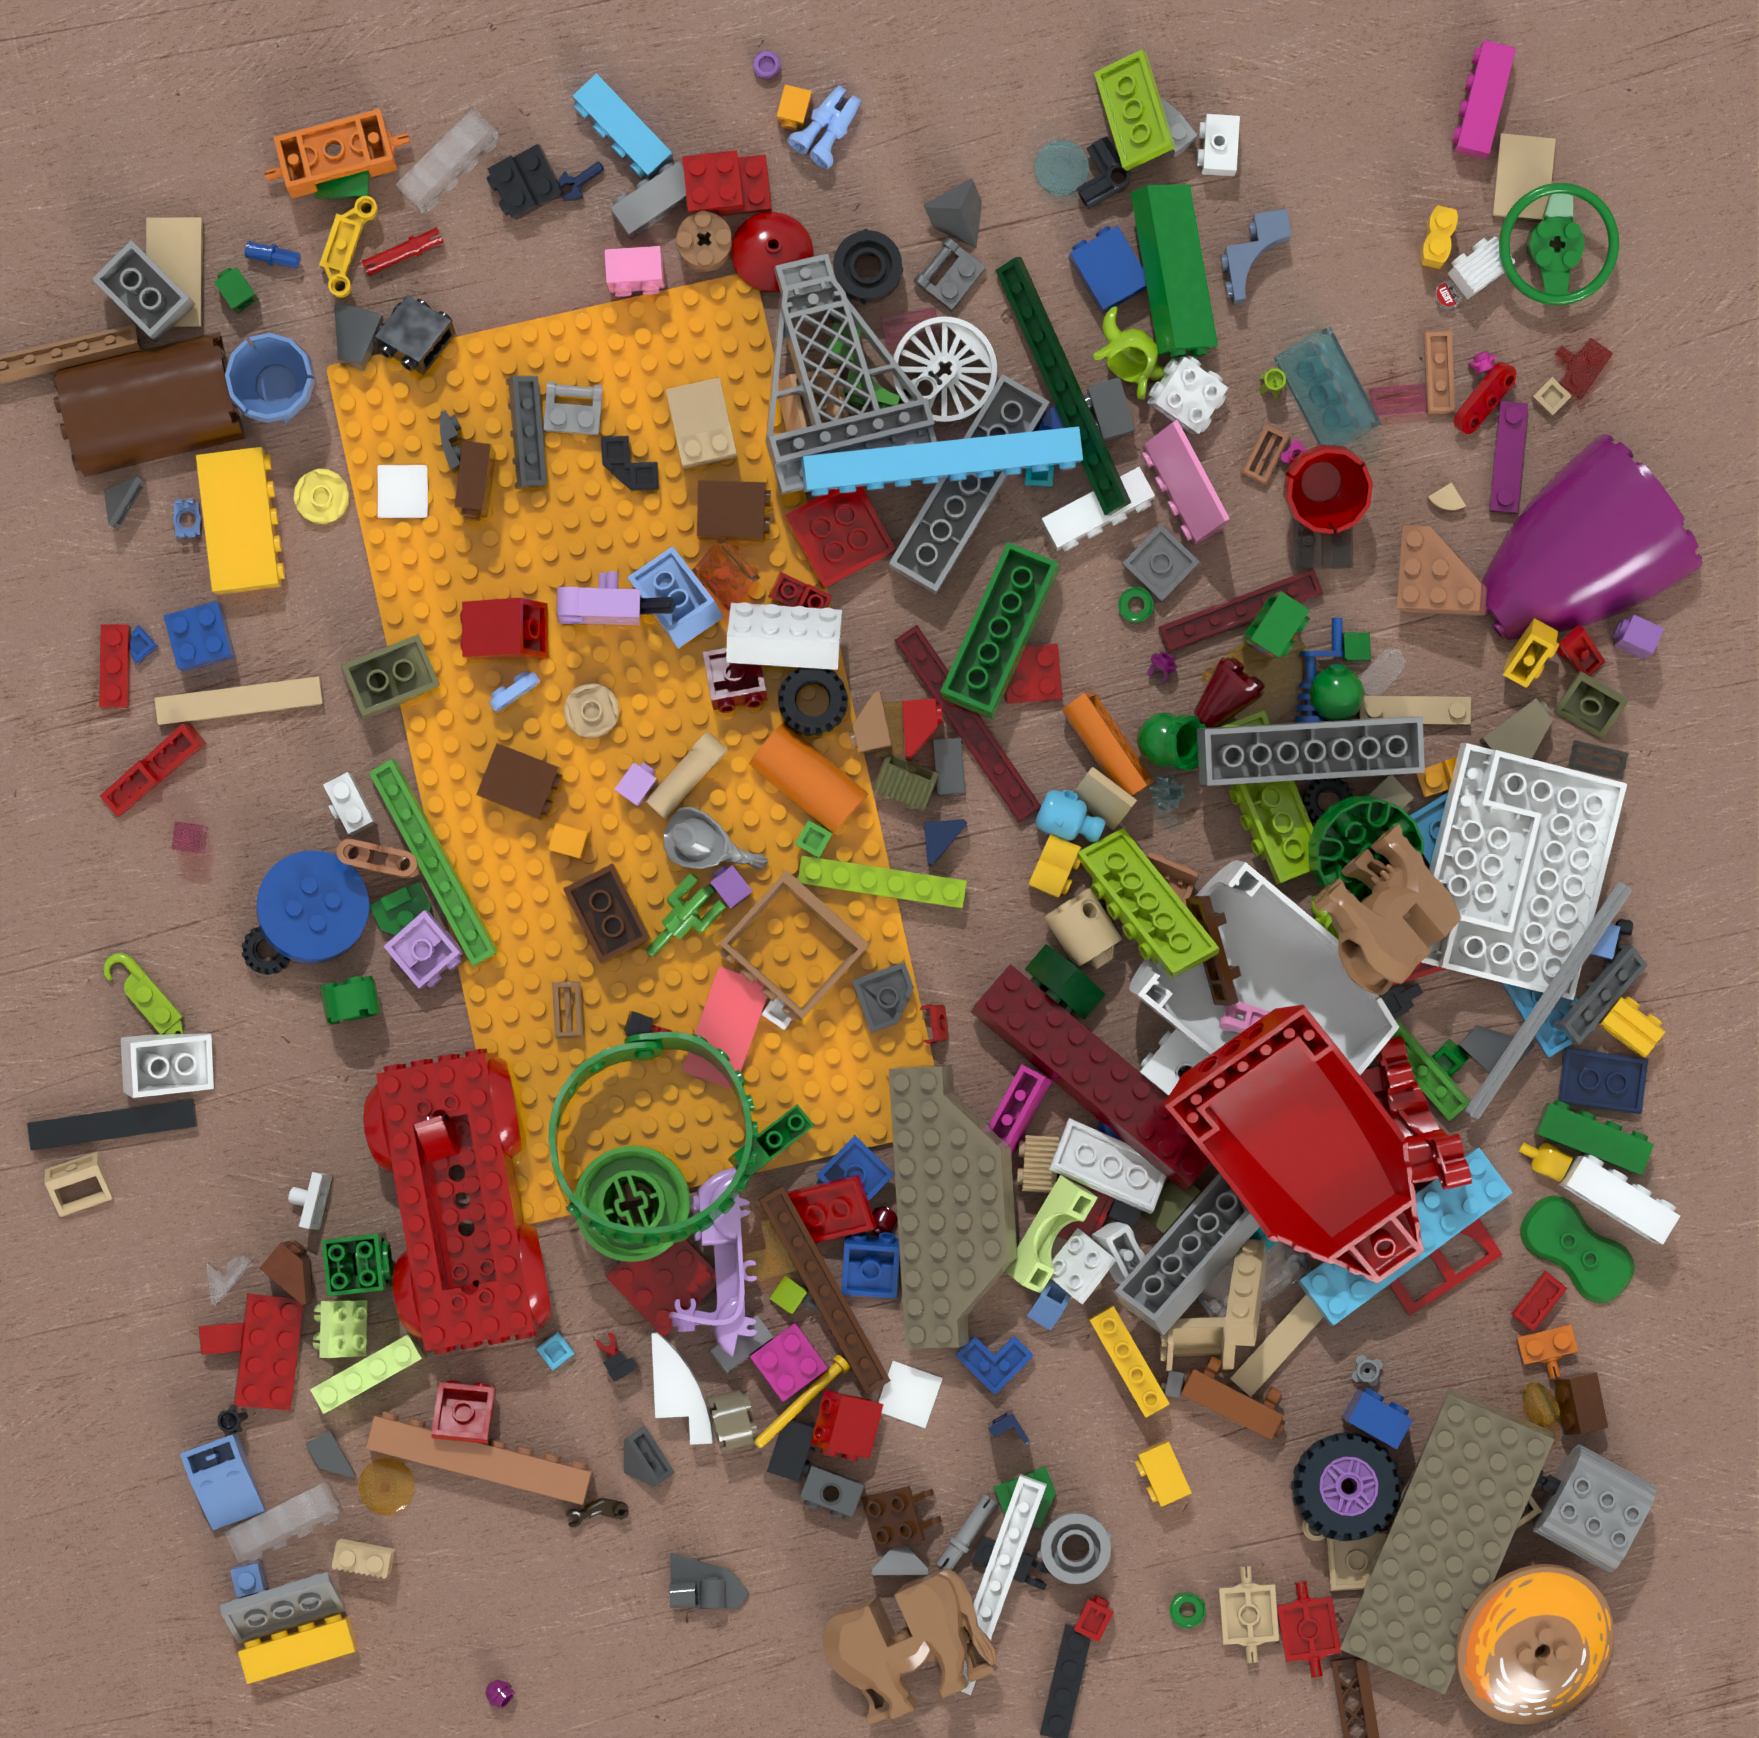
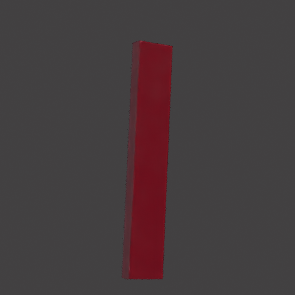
[1158,568,1323,653]

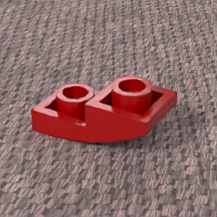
[768,572,833,609]
[414,1116,456,1163]
[198,1322,243,1355]

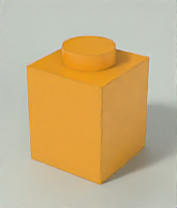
[777,84,812,130]
[545,823,590,860]

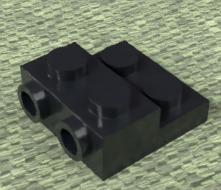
[487,144,564,220]

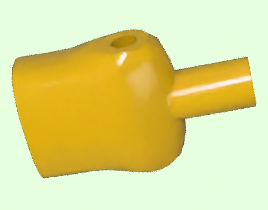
[1518,1142,1573,1183]

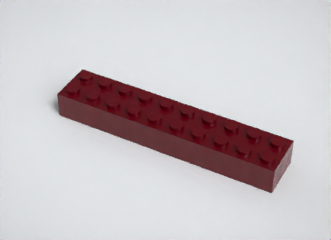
[971,964,1211,1192]

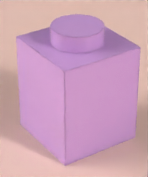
[615,762,658,807]

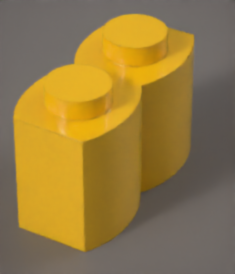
[1419,205,1458,269]
[1028,834,1081,899]

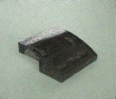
[1294,519,1353,569]

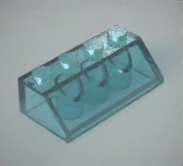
[1274,327,1381,446]

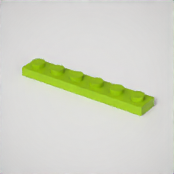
[798,856,967,908]

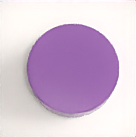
[753,51,781,80]

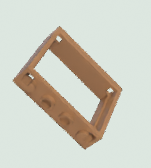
[718,870,870,1021]

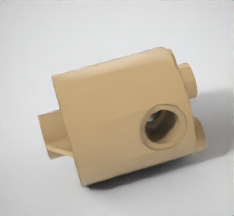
[1044,888,1123,969]

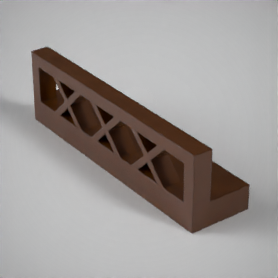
[1331,1656,1379,1738]

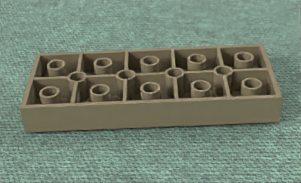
[1340,1388,1555,1694]

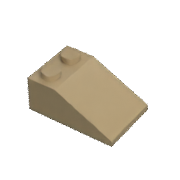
[666,377,738,470]

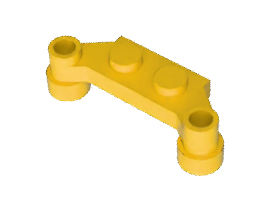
[319,196,378,298]

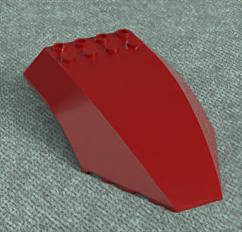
[1164,1004,1424,1283]

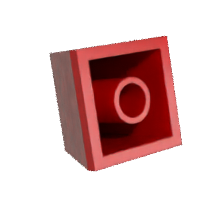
[460,598,548,659]

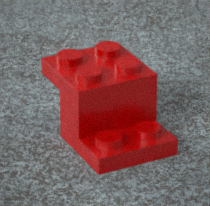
[682,150,772,216]

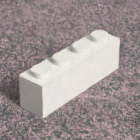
[1041,467,1155,552]

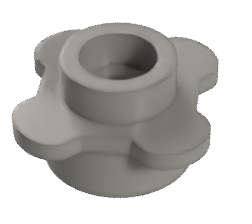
[1352,1355,1383,1386]

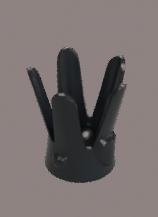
[217,1404,248,1432]

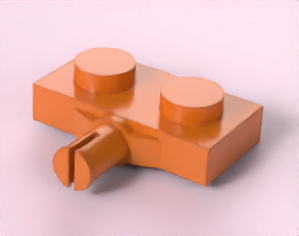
[1516,1325,1578,1379]

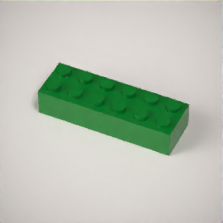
[940,542,1060,720]

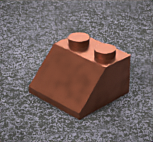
[259,1241,313,1304]

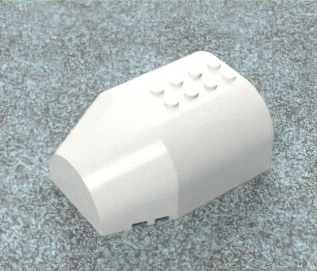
[1129,860,1399,1075]

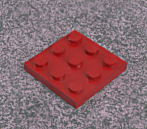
[783,486,896,589]
[606,1239,716,1337]

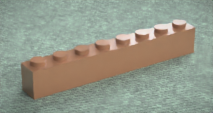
[366,1411,593,1505]

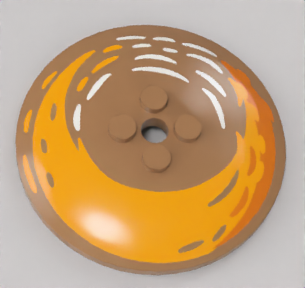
[1455,1564,1614,1725]

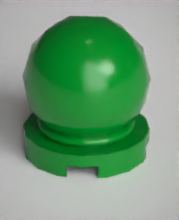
[1136,713,1207,770]

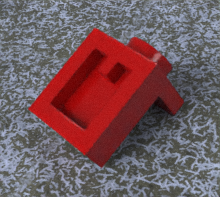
[1073,1595,1114,1642]

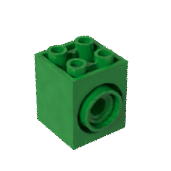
[321,1232,393,1296]

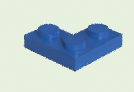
[955,1335,1034,1395]

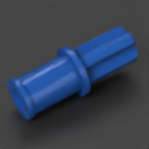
[245,241,301,268]

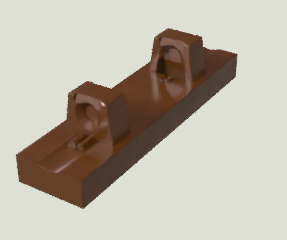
[1185,896,1242,1006]

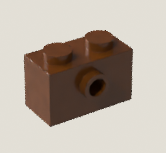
[1554,1372,1608,1435]

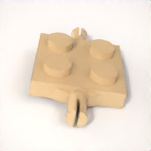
[1218,1566,1279,1663]

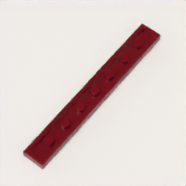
[894,625,1041,823]

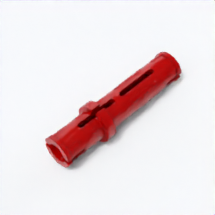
[361,226,444,277]

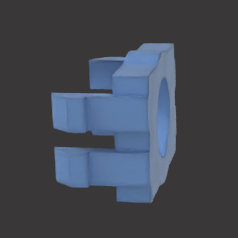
[173,498,202,538]

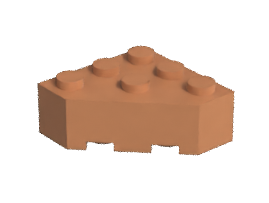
[1397,525,1487,615]

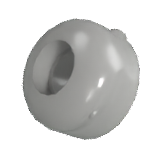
[1037,1511,1112,1584]

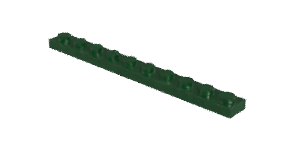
[995,257,1132,516]

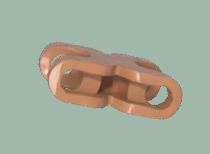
[337,839,421,879]

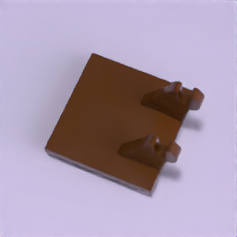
[861,1486,942,1551]

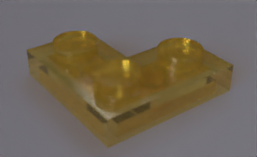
[743,1220,797,1283]

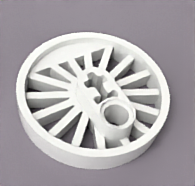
[892,317,997,422]

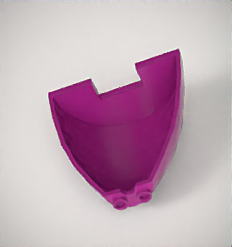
[1481,434,1702,640]

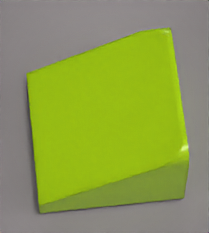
[769,1276,808,1315]

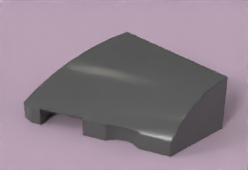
[334,303,384,371]
[1457,1025,1535,1074]

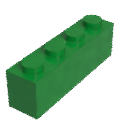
[1534,1100,1654,1175]

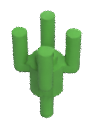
[646,872,727,957]

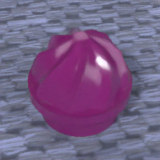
[486,1679,515,1709]

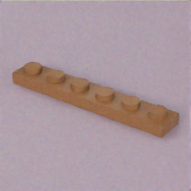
[0,324,140,383]

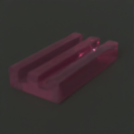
[881,307,940,346]
[1369,383,1428,418]

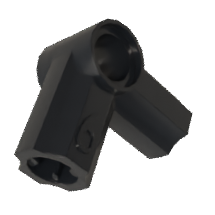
[1076,136,1131,210]

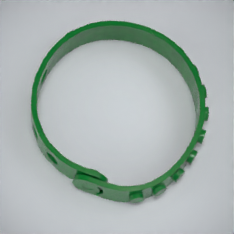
[548,1032,759,1246]

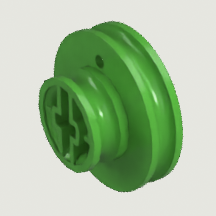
[574,1146,690,1262]

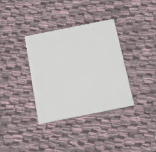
[879,1361,943,1428]

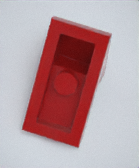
[1557,625,1606,676]

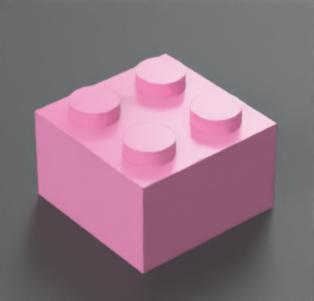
[605,246,665,297]

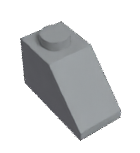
[1161,98,1197,159]

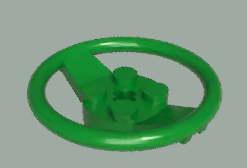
[1499,183,1619,306]

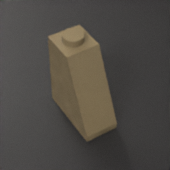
[1480,698,1553,759]

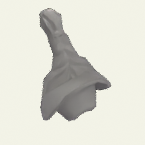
[663,807,768,870]

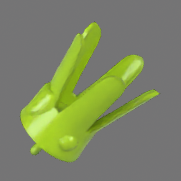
[1259,368,1287,399]

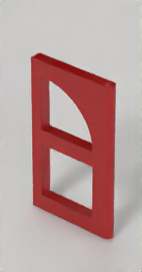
[1389,1218,1503,1316]

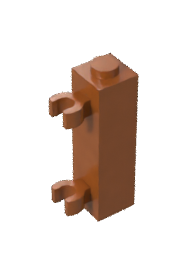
[1181,1355,1285,1440]

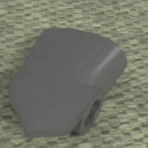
[670,1553,749,1609]

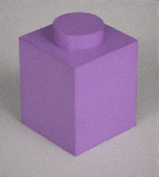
[711,865,753,910]

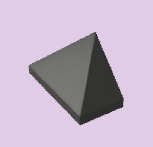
[104,477,146,530]
[624,1426,675,1487]

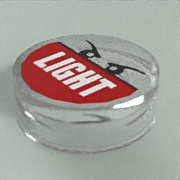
[1434,280,1463,309]

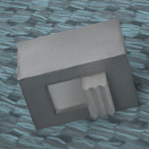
[1160,1370,1184,1398]

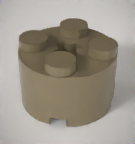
[707,1389,759,1453]

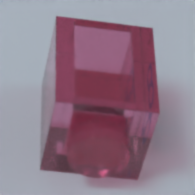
[172,822,208,854]

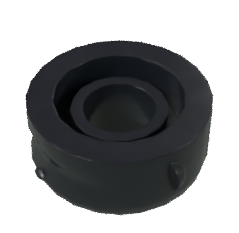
[833,229,903,305]

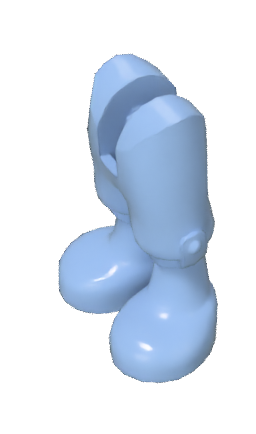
[787,85,862,169]

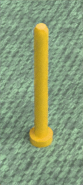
[754,1355,851,1448]

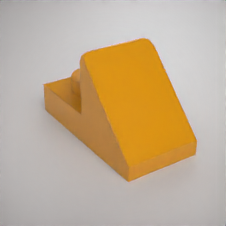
[1415,757,1457,798]

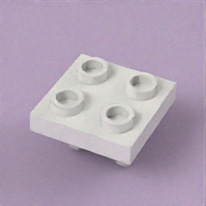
[1051,1228,1117,1304]

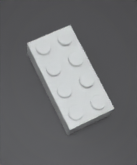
[726,602,842,670]
[1558,1154,1680,1245]

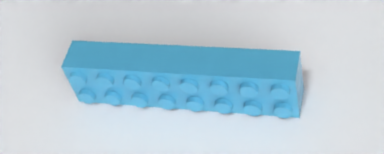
[1297,1148,1513,1326]

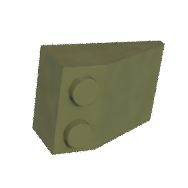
[341,634,440,721]

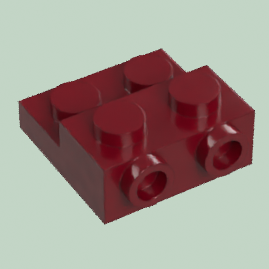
[703,648,768,713]

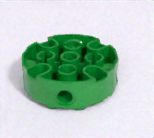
[1308,795,1424,903]

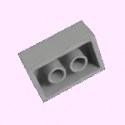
[92,240,195,343]

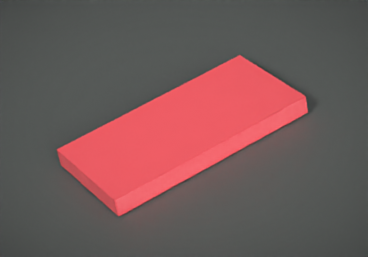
[682,966,767,1089]

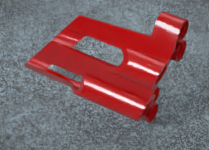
[1360,1036,1472,1190]

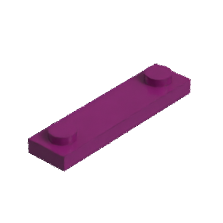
[1489,401,1528,514]

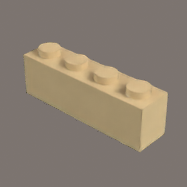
[1225,1239,1267,1346]

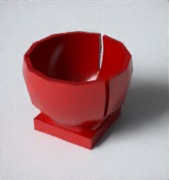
[1283,444,1373,534]

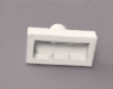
[288,1172,333,1230]

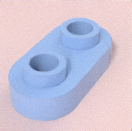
[489,670,540,713]

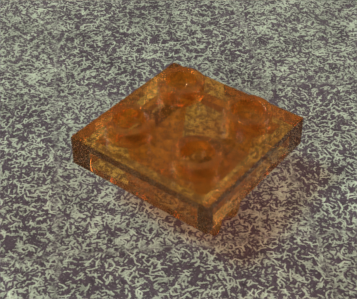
[692,537,760,611]

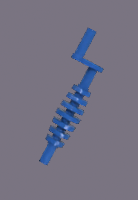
[1295,618,1344,781]

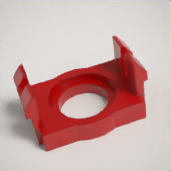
[920,1004,949,1044]

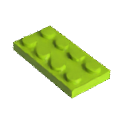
[1094,49,1176,171]

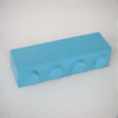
[573,73,673,180]

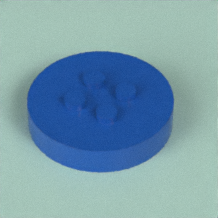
[256,850,369,964]

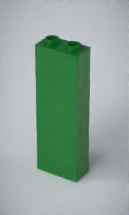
[1130,184,1218,358]

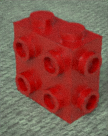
[811,1390,884,1461]

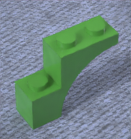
[827,322,900,409]

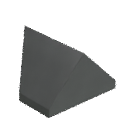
[924,178,982,248]

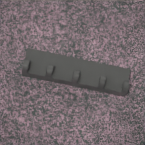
[506,376,547,489]
[1553,944,1647,1045]

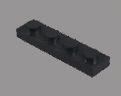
[1040,1623,1091,1738]

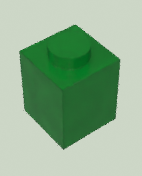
[214,267,259,314]

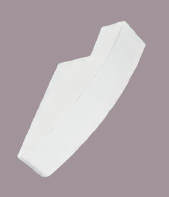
[652,1332,714,1445]

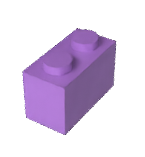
[1612,615,1664,659]

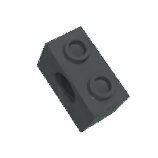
[800,1464,864,1519]

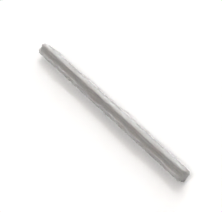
[1465,882,1632,1120]

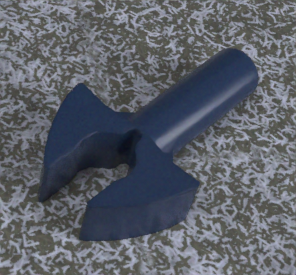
[558,161,604,201]

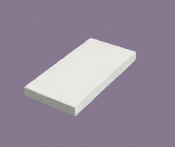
[1049,1118,1166,1214]

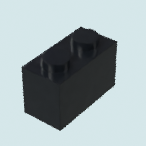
[767,1419,816,1482]

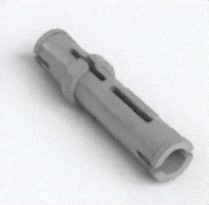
[936,1494,998,1570]

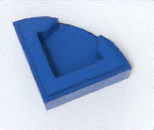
[130,625,158,664]

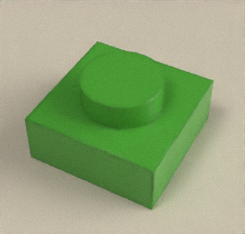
[795,820,833,858]

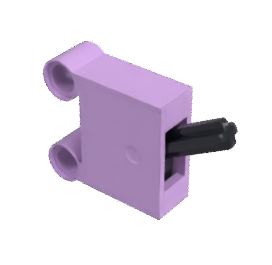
[556,571,676,625]

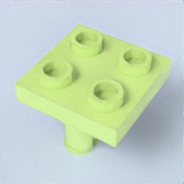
[313,1300,368,1358]

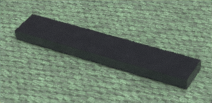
[27,1099,197,1150]

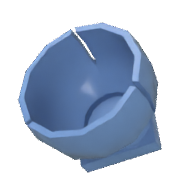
[225,333,316,424]

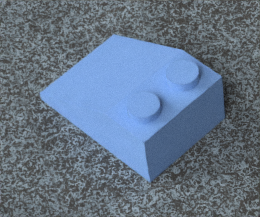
[627,546,723,648]

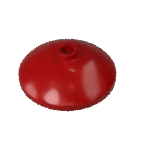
[731,212,813,293]

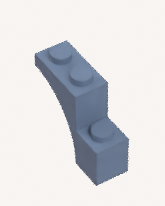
[1220,209,1291,305]

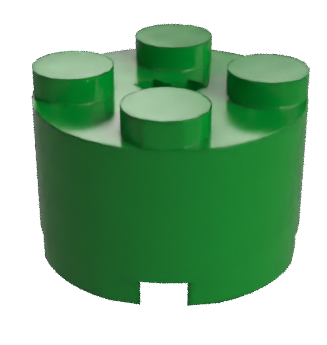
[320,976,382,1025]

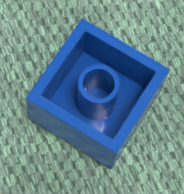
[163,601,236,672]
[1342,1387,1413,1449]

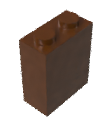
[454,441,496,521]
[697,480,771,541]
[476,743,563,821]

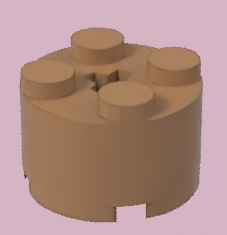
[676,211,732,272]

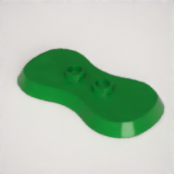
[1520,1195,1635,1303]

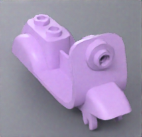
[668,1167,757,1357]

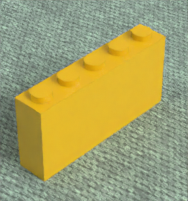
[196,447,285,595]

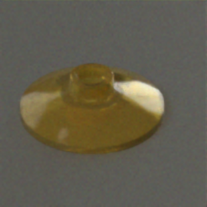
[359,1458,415,1514]

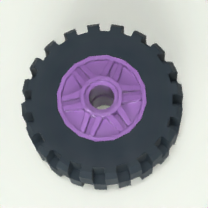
[1291,1433,1402,1541]

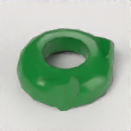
[1118,586,1154,623]
[1169,1592,1206,1628]

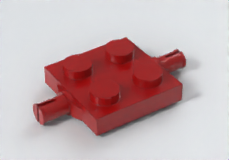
[1277,1580,1342,1678]

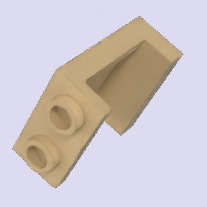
[1160,1317,1235,1371]

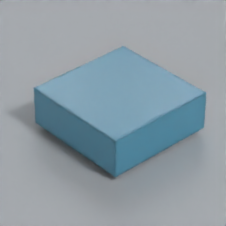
[536,1331,575,1370]

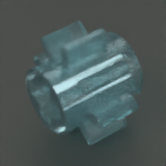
[1150,776,1185,810]

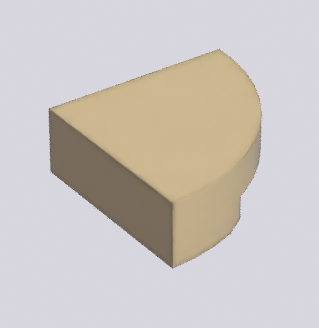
[1427,482,1466,511]

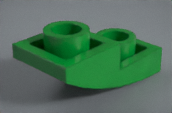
[315,170,370,200]

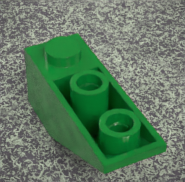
[728,1104,814,1177]

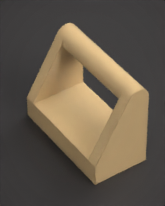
[44,1151,114,1217]

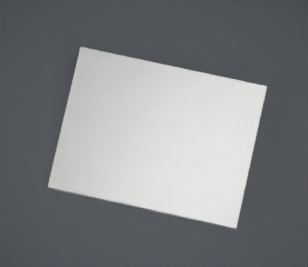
[1421,743,1627,1000]

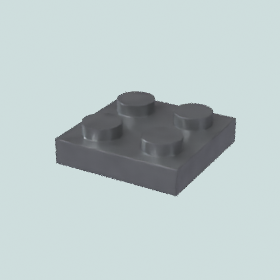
[1122,524,1200,602]

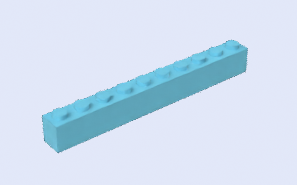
[800,427,1083,496]

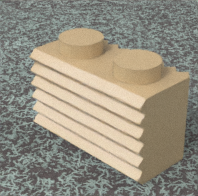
[1017,1135,1059,1193]
[332,1538,395,1579]

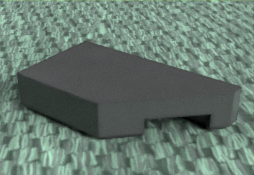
[305,1430,356,1477]

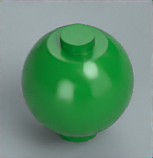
[1309,664,1365,721]

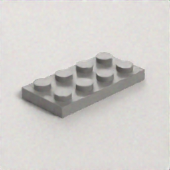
[220,1572,345,1644]

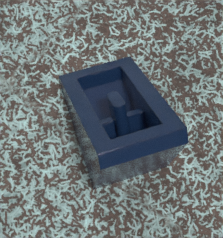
[924,819,967,867]

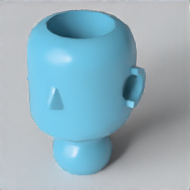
[1035,789,1106,843]

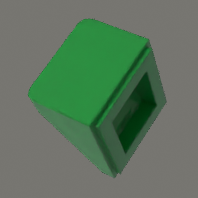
[1343,632,1371,662]
[1432,1039,1468,1077]

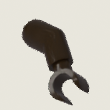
[566,1498,629,1528]

